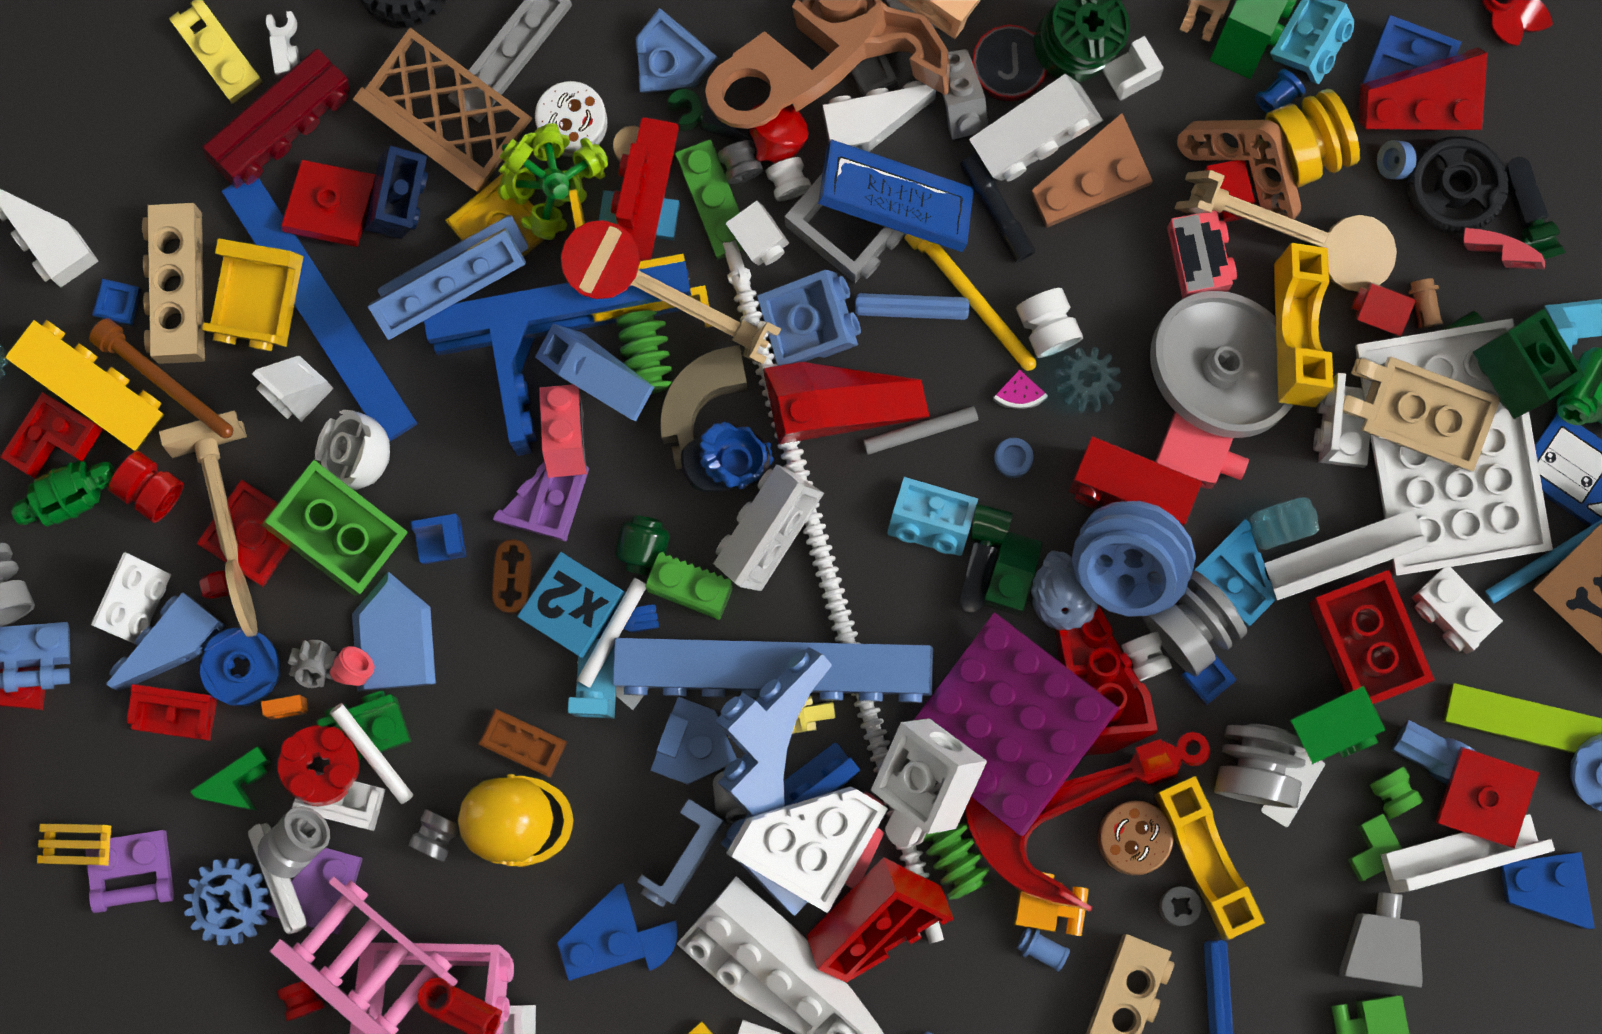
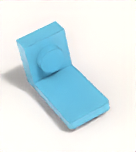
[1545,299,1602,353]
[568,639,617,719]

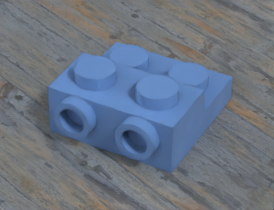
[757,269,861,366]

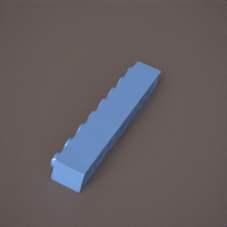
[613,638,933,703]

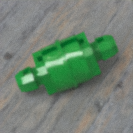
[11,461,116,527]

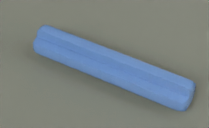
[855,293,969,320]

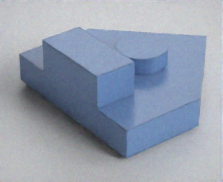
[635,8,719,93]
[650,697,737,785]

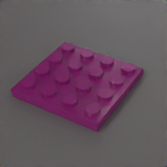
[913,612,1120,836]

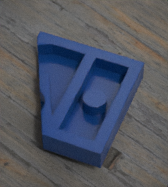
[1362,15,1462,84]
[1500,852,1595,929]

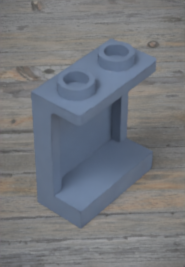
[637,799,725,907]

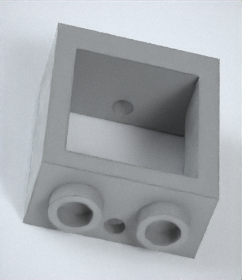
[785,174,905,283]

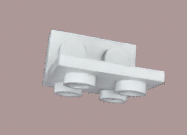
[1313,373,1370,468]

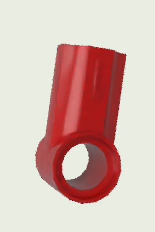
[417,977,502,1034]

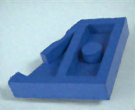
[557,883,645,981]

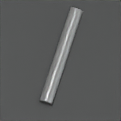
[863,406,978,455]

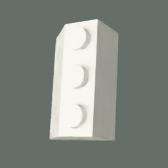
[713,464,824,591]

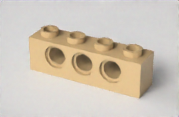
[142,203,205,364]
[1086,934,1174,1034]

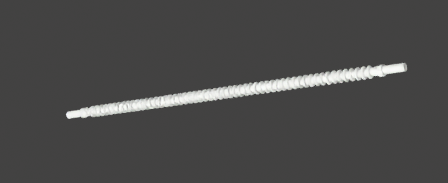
[723,240,944,944]

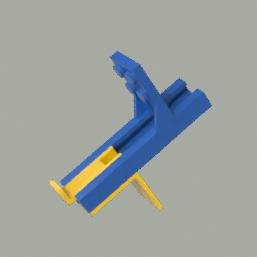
[424,189,713,456]

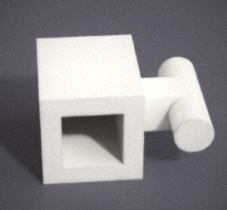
[726,201,789,266]

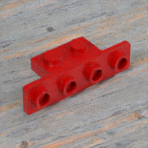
[611,117,679,261]

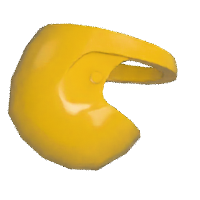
[457,774,574,867]

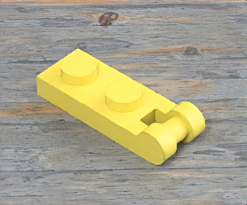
[169,0,262,104]

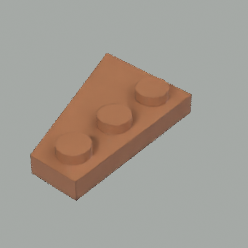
[1031,113,1153,228]

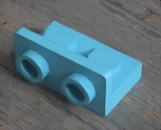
[1270,0,1354,84]
[888,477,978,556]

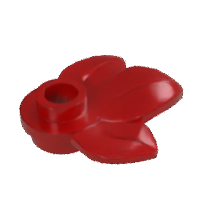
[1482,0,1553,46]

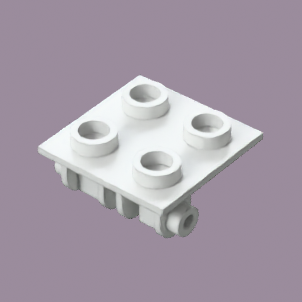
[91,552,171,644]

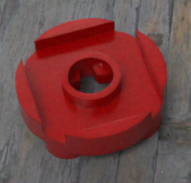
[278,725,360,807]

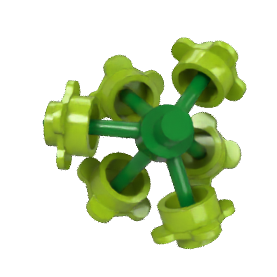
[498,123,608,240]

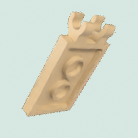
[1343,356,1500,472]

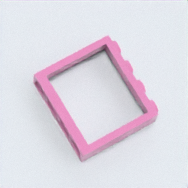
[350,943,514,1034]

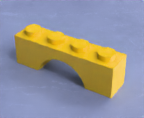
[1274,243,1333,407]
[1154,776,1265,940]

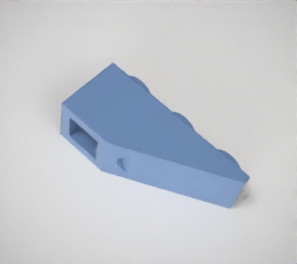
[535,324,654,421]
[107,592,226,691]

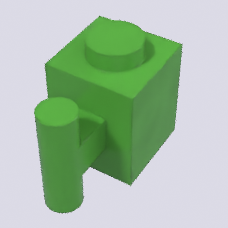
[1331,995,1409,1034]

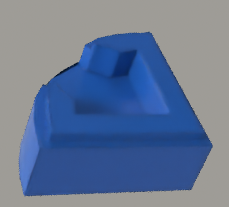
[638,920,678,971]

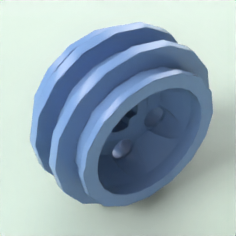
[1071,501,1196,616]

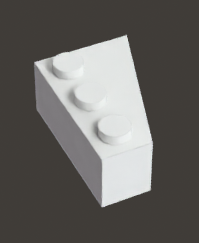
[969,74,1103,181]

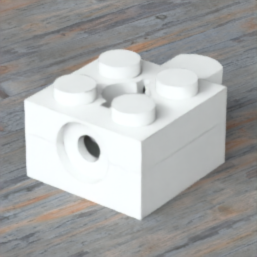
[871,719,987,847]

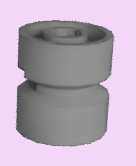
[258,806,330,879]

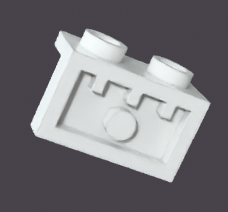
[1411,567,1503,654]

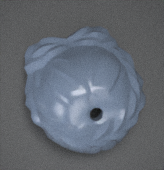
[1031,550,1098,631]

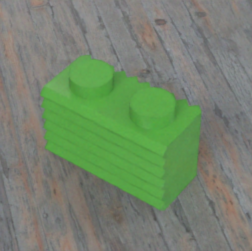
[645,552,733,620]

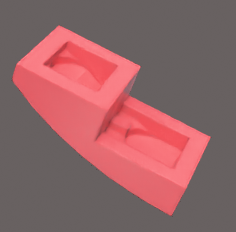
[1464,228,1545,270]

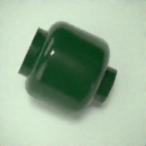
[615,515,670,575]

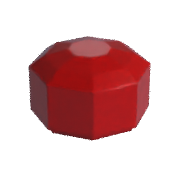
[199,570,230,599]

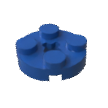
[200,628,281,707]

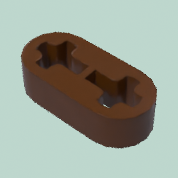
[492,539,532,615]

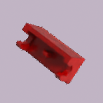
[127,684,218,741]

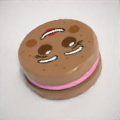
[1097,801,1173,875]

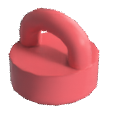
[330,646,375,686]

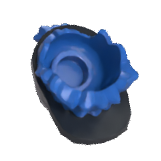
[681,422,774,492]

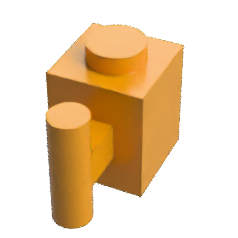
[1013,872,1089,936]

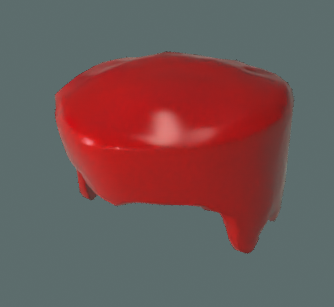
[749,102,809,164]

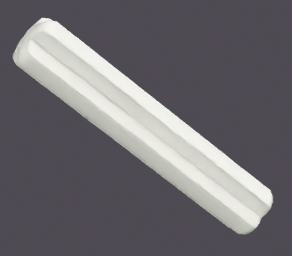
[248,823,307,934]

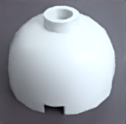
[315,410,390,490]

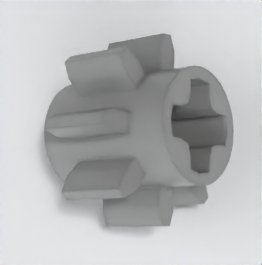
[288,640,337,688]

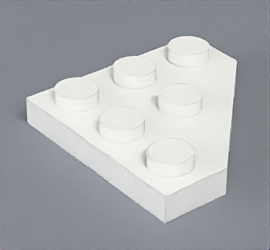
[726,787,888,913]

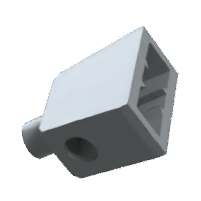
[1339,892,1422,988]

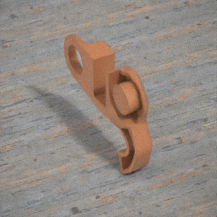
[705,0,950,129]

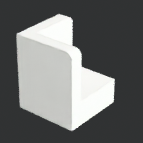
[1103,36,1164,101]

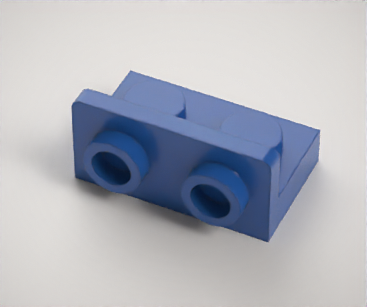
[783,743,860,806]

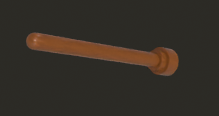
[89,318,233,439]

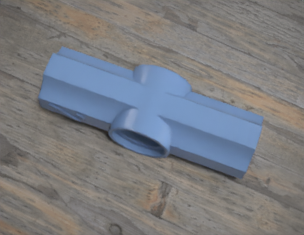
[1391,720,1477,785]

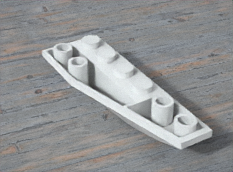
[677,876,884,1034]

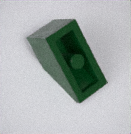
[983,531,1043,617]

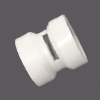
[1122,632,1172,681]

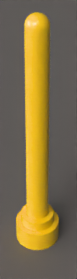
[904,234,1036,371]

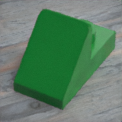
[191,747,273,811]

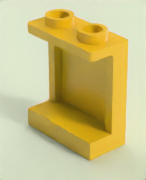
[202,238,304,351]

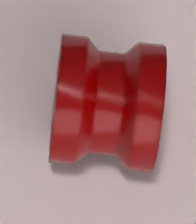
[276,981,325,1022]

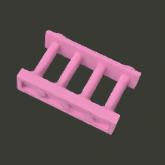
[270,876,458,1034]

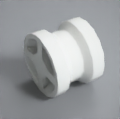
[766,157,811,201]

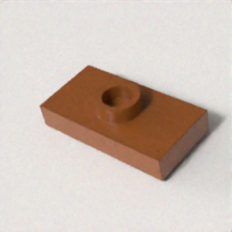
[479,708,567,778]

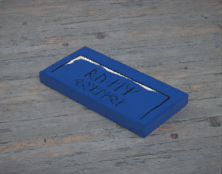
[818,139,974,252]

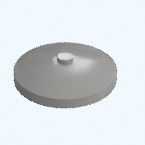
[1150,291,1293,438]

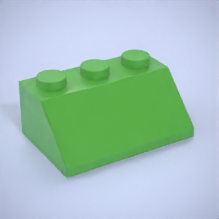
[261,460,408,596]

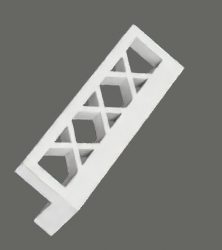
[1264,509,1429,600]
[1381,814,1555,893]

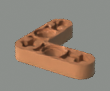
[1177,120,1301,220]

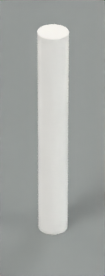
[576,578,646,688]
[330,703,413,804]

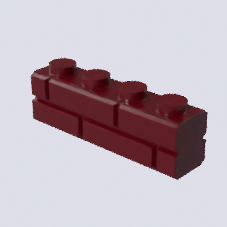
[202,48,350,189]

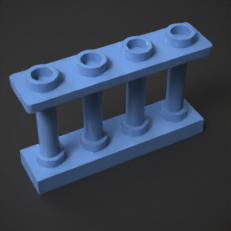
[368,215,528,340]

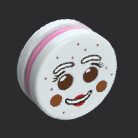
[535,81,607,157]

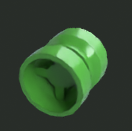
[1369,766,1424,820]

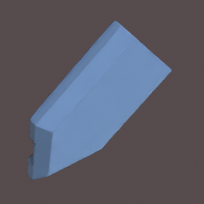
[352,572,436,691]

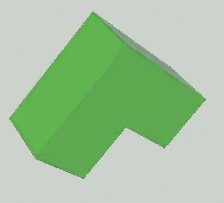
[1347,814,1402,881]

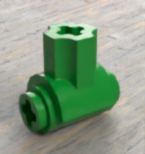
[1557,347,1602,425]

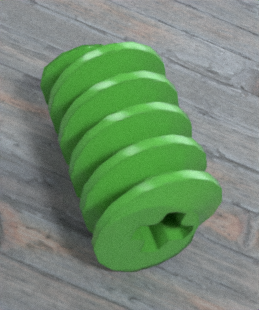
[616,310,673,394]
[923,823,994,900]

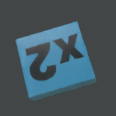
[517,552,625,659]

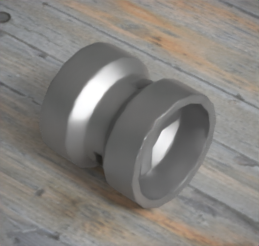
[408,809,459,862]

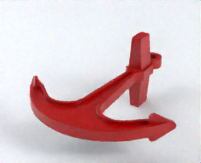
[965,732,1210,912]

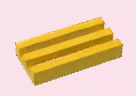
[37,824,111,866]

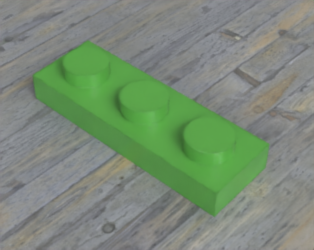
[675,139,744,260]

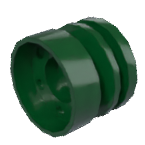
[1033,0,1130,82]

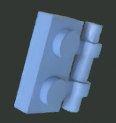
[0,622,70,693]

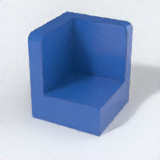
[410,514,467,564]

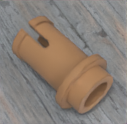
[1408,278,1443,329]

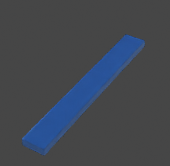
[222,178,418,442]

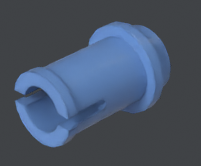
[1016,927,1070,972]

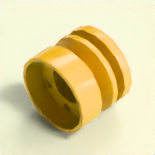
[1265,88,1360,188]

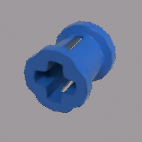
[1254,69,1306,114]

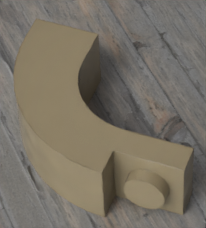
[661,345,748,470]

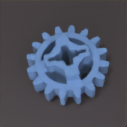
[184,859,272,945]

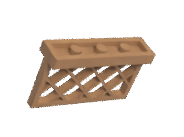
[353,28,533,192]

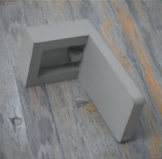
[942,49,988,140]

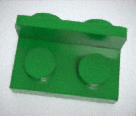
[317,691,411,760]

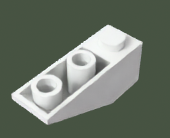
[823,81,936,152]
[0,189,98,287]
[252,356,333,422]

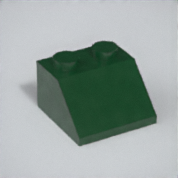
[1473,309,1585,419]

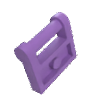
[85,830,174,913]

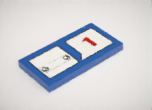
[1535,412,1602,527]

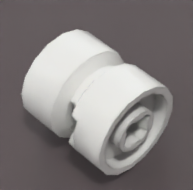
[1016,288,1083,358]

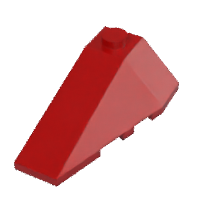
[763,362,930,444]
[1055,605,1158,756]

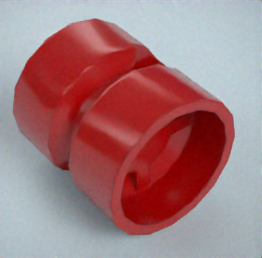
[108,451,184,523]

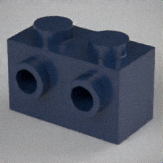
[364,146,428,239]

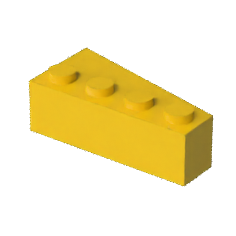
[5,320,164,452]

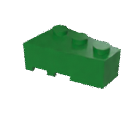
[1209,0,1297,80]
[1291,686,1385,765]

